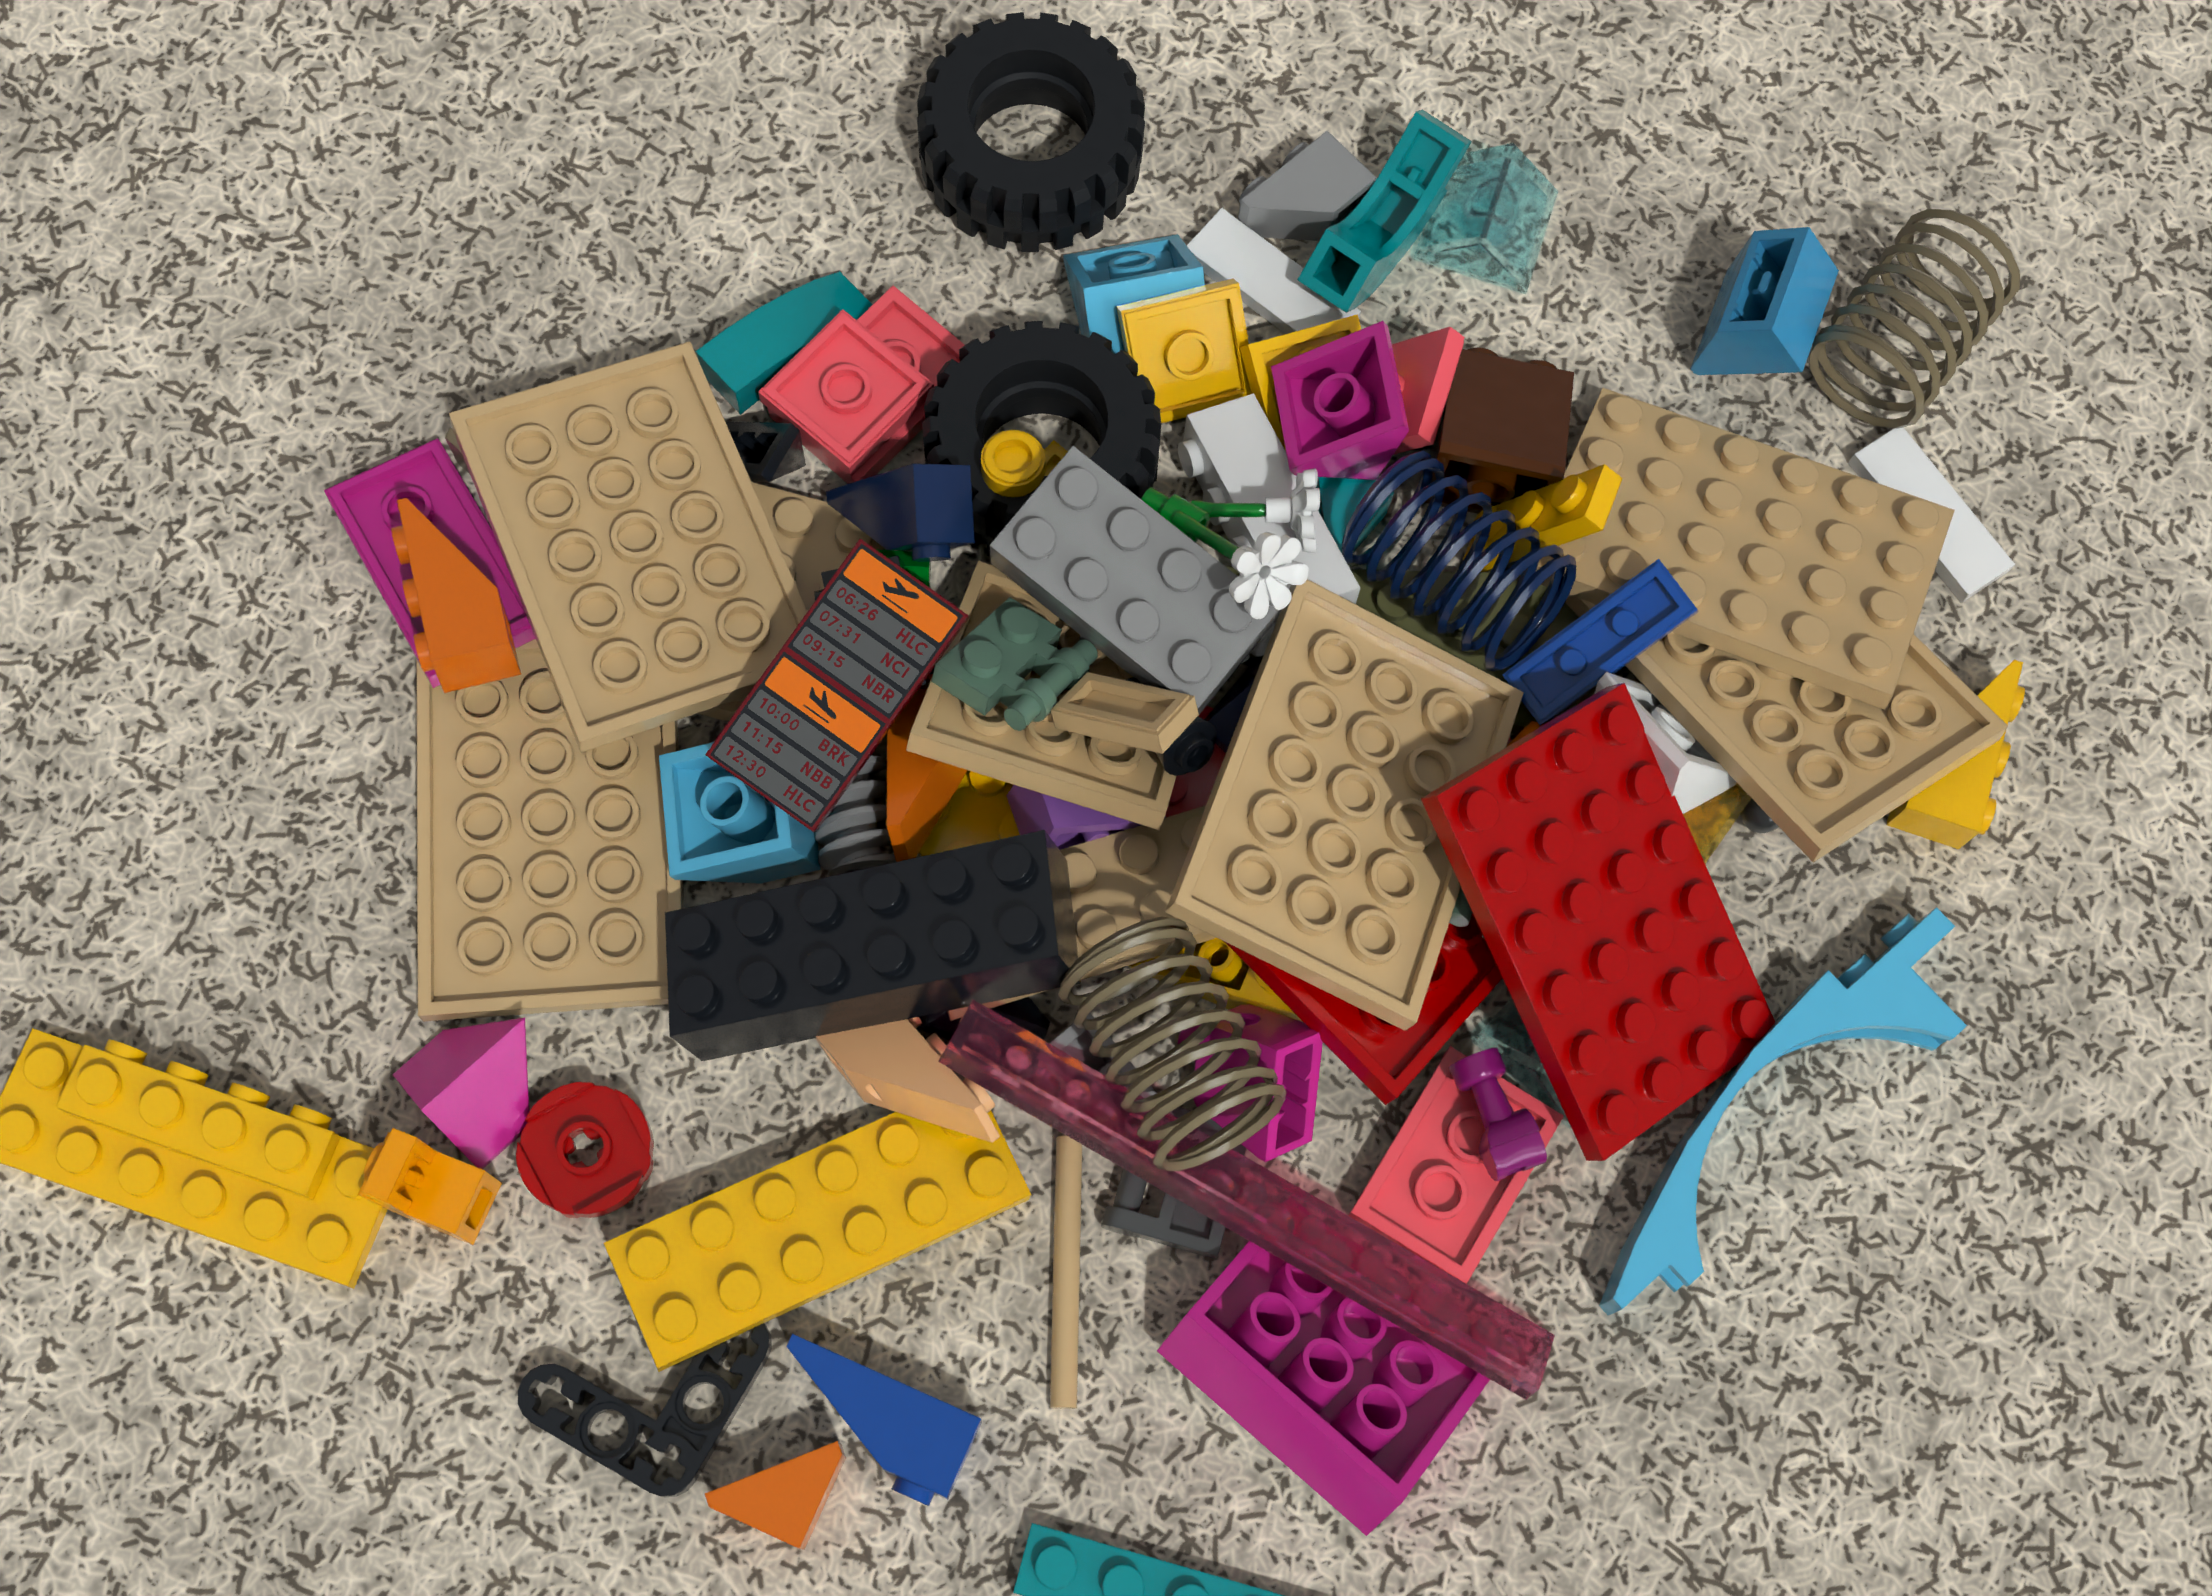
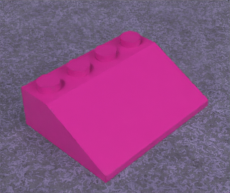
[1157,1190,1499,1536]

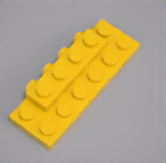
[0,1028,388,1289]

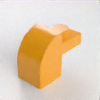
[358,1128,502,1245]

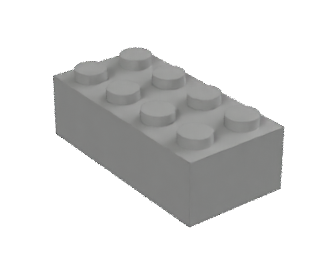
[990,446,1279,716]

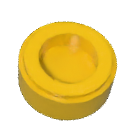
[981,430,1045,497]

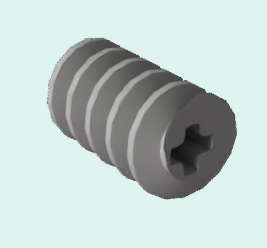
[814,755,896,877]

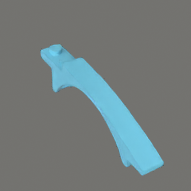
[1599,908,1967,1316]

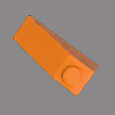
[886,674,968,862]

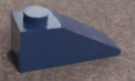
[826,464,975,562]

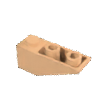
[815,1017,1000,1143]

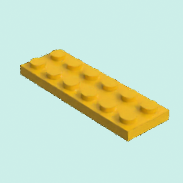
[604,1076,1031,1372]

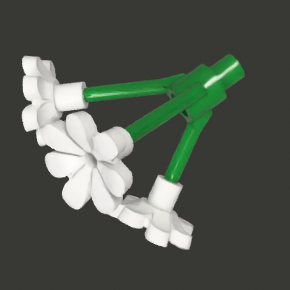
[1141,468,1320,664]

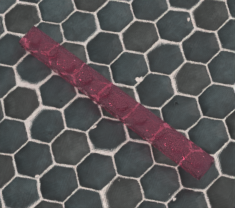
[938,1000,1555,1400]

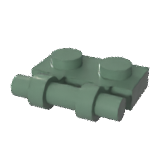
[932,597,1098,731]

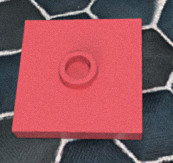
[758,309,934,477]
[1392,327,1465,455]

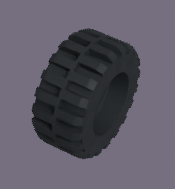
[917,12,1145,252]
[922,321,1161,557]

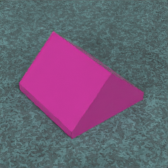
[1271,321,1409,480]

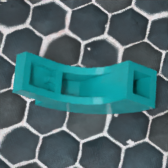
[1297,109,1472,313]

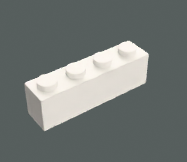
[1178,393,1360,623]

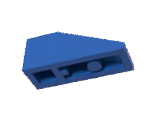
[786,1334,982,1506]

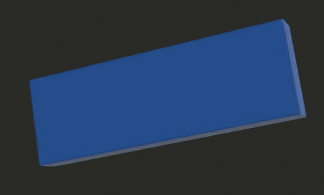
[1502,559,1699,725]

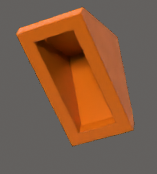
[705,1441,846,1550]

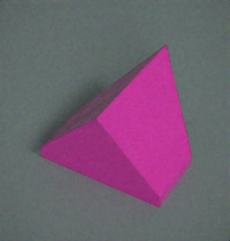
[393,1018,529,1169]

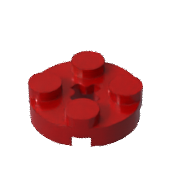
[516,1082,654,1218]

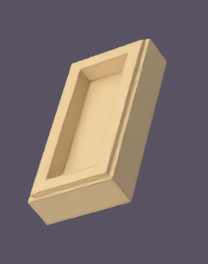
[1051,672,1199,754]

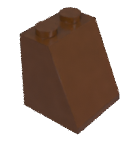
[1424,347,1574,514]

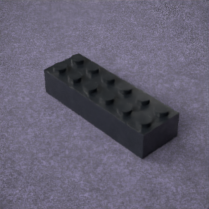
[665,830,1081,1061]

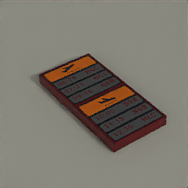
[705,539,969,832]

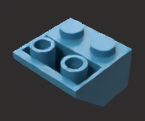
[1690,227,1839,375]

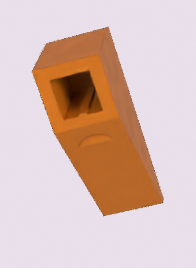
[391,498,521,693]

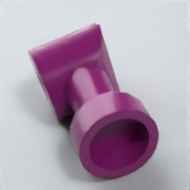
[1449,1048,1547,1181]

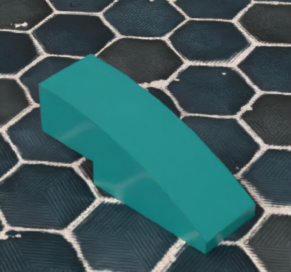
[695,271,873,415]

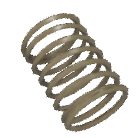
[1808,209,2020,428]
[1058,916,1287,1171]

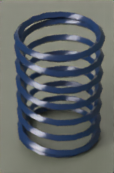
[1342,451,1576,671]

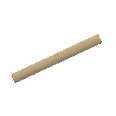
[1050,1136,1083,1409]

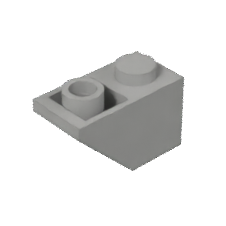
[1238,131,1376,241]

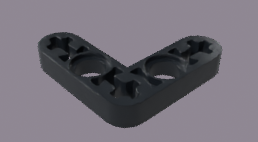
[518,1323,772,1498]

